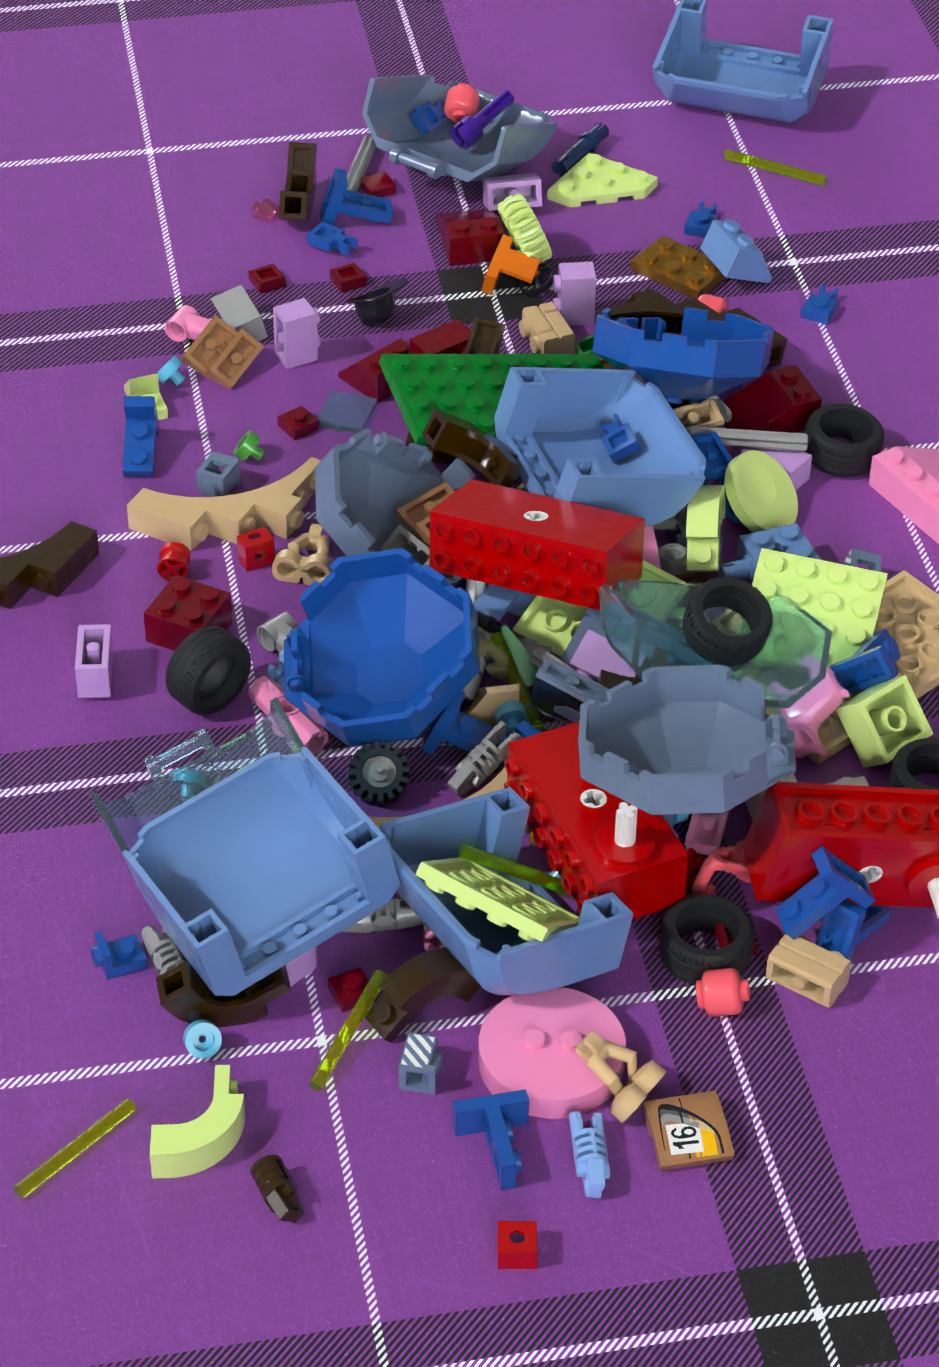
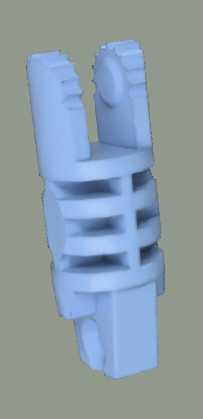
[569,1111,610,1198]

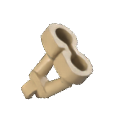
[272,523,333,585]
[575,1032,666,1123]

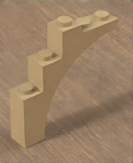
[127,457,322,552]

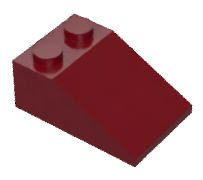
[436,209,505,266]
[723,365,822,433]

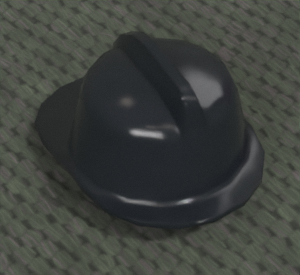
[346,278,408,326]

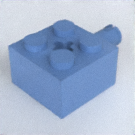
[718,523,821,585]

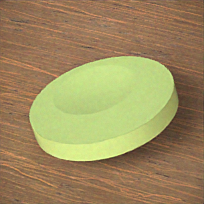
[724,450,798,533]

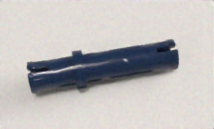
[552,122,609,176]

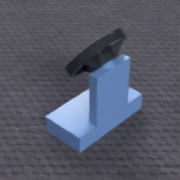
[473,583,537,634]

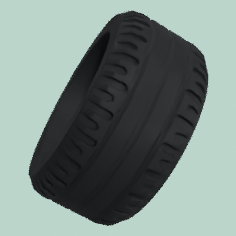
[804,403,884,477]
[682,577,773,666]
[166,626,251,715]
[889,738,939,790]
[659,895,754,985]

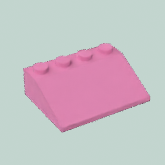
[869,446,939,544]

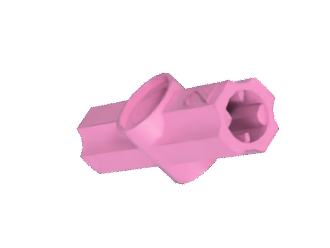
[248,675,328,755]

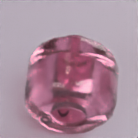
[252,198,279,222]

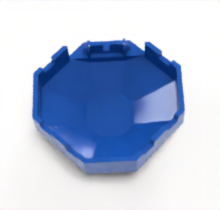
[592,308,774,404]
[284,548,480,747]

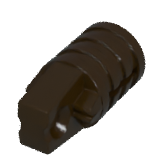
[250,1154,304,1223]

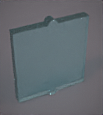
[317,390,377,433]

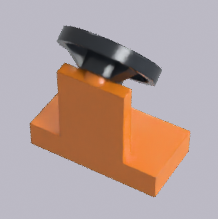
[481,234,556,296]

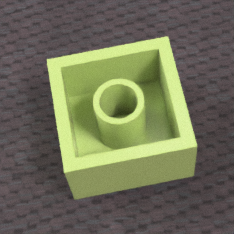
[836,675,934,768]

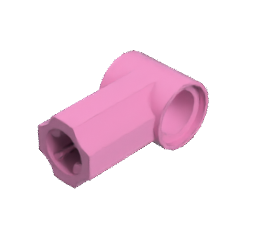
[164,305,211,342]

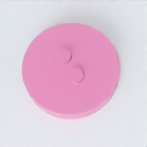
[478,987,626,1119]

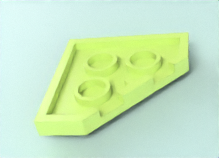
[547,153,658,208]

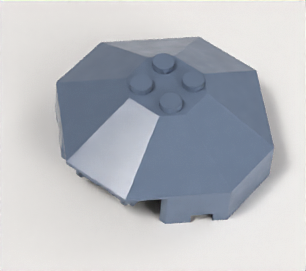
[315,428,476,587]
[578,665,796,815]

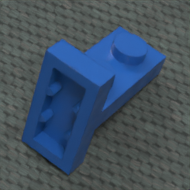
[319,168,393,225]
[122,396,160,477]
[829,628,901,695]
[421,691,510,768]
[775,846,876,939]
[815,899,892,961]
[452,1089,529,1191]

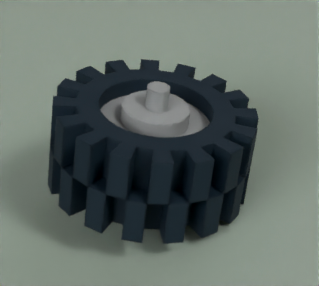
[348,741,410,806]

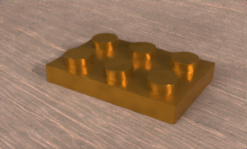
[630,236,726,299]

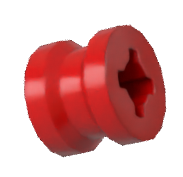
[157,542,191,581]

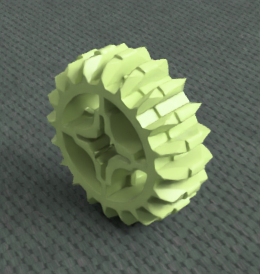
[498,193,552,264]

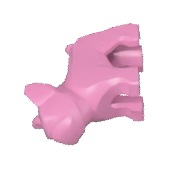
[767,654,850,758]

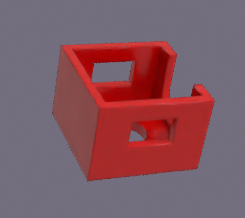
[237,527,275,572]
[497,1221,537,1269]

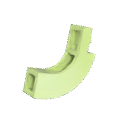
[686,485,726,572]
[150,1065,245,1179]

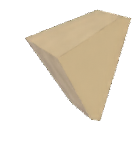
[465,684,520,726]

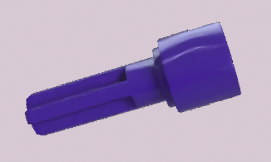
[449,90,515,150]

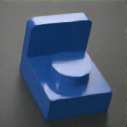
[90,931,148,980]

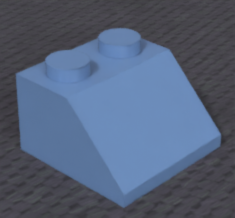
[700,219,772,283]

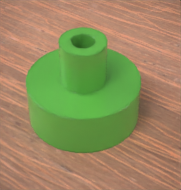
[233,430,265,461]

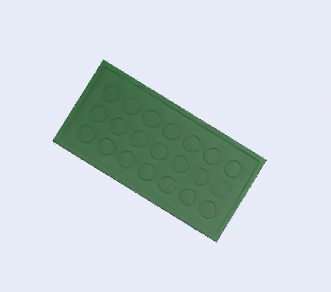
[379,353,605,445]

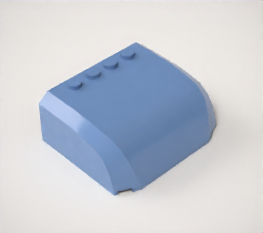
[653,0,834,123]
[494,367,706,526]
[122,746,401,996]
[380,787,634,995]

